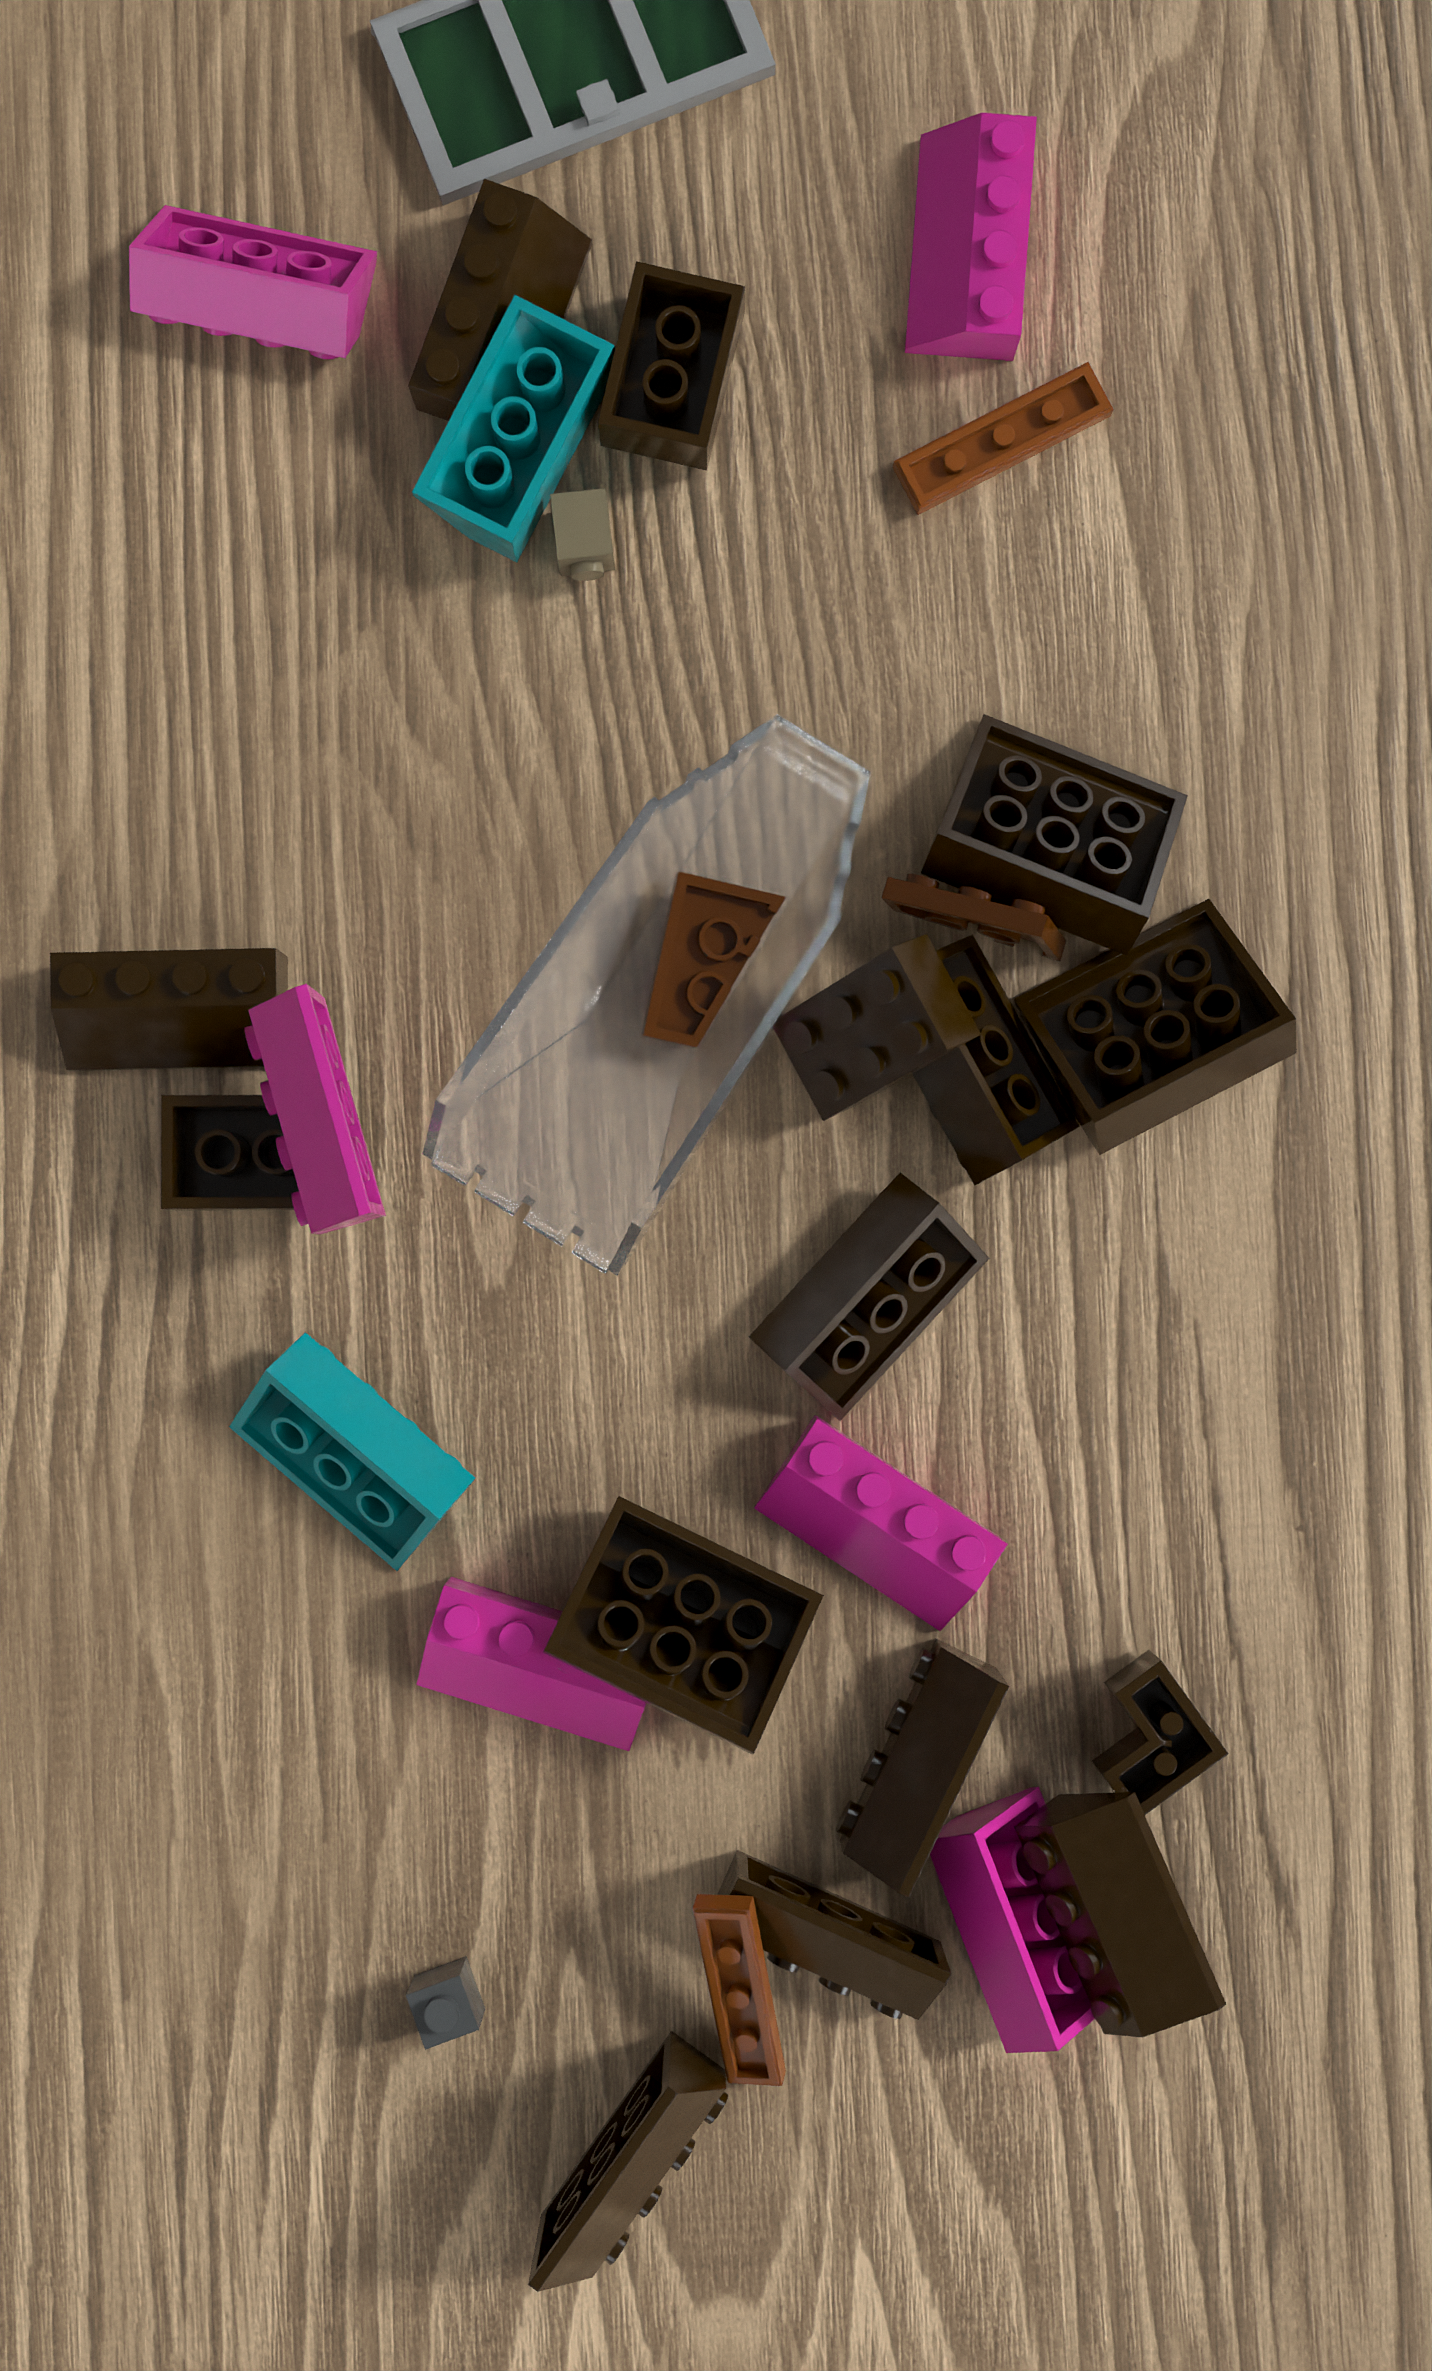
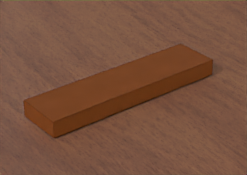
[892,362,1114,515]
[693,1894,786,2086]

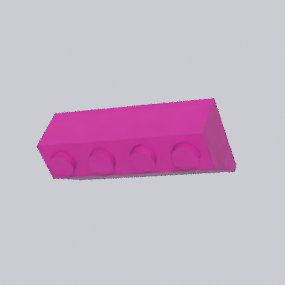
[905,112,1037,361]
[129,205,377,359]
[245,984,386,1235]
[754,1415,1008,1631]
[417,1577,646,1751]
[930,1787,1095,2053]

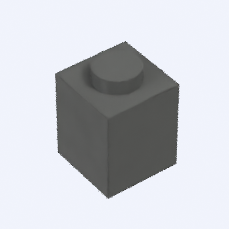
[406,1956,485,2050]

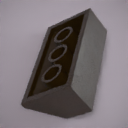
[408,179,592,421]
[913,934,1080,1186]
[50,948,288,1071]
[749,1172,990,1421]
[836,1639,1010,1898]
[1014,1792,1226,2037]
[717,1850,952,2020]

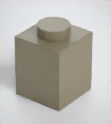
[550,488,615,581]

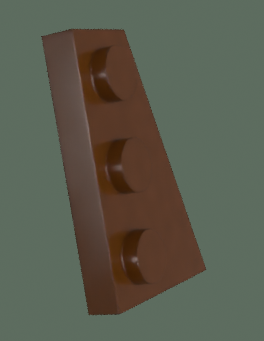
[641,871,786,1048]
[881,874,1066,962]

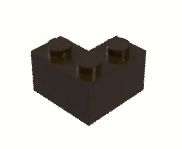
[1092,1650,1229,1815]

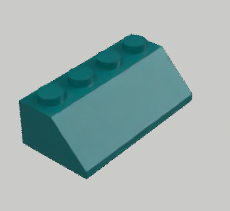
[412,295,615,563]
[229,1332,475,1571]

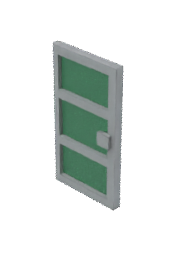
[370,0,776,206]

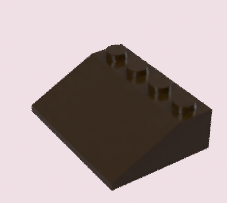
[921,714,1188,956]
[1014,899,1297,1155]
[543,1496,824,1755]
[528,2031,728,2292]

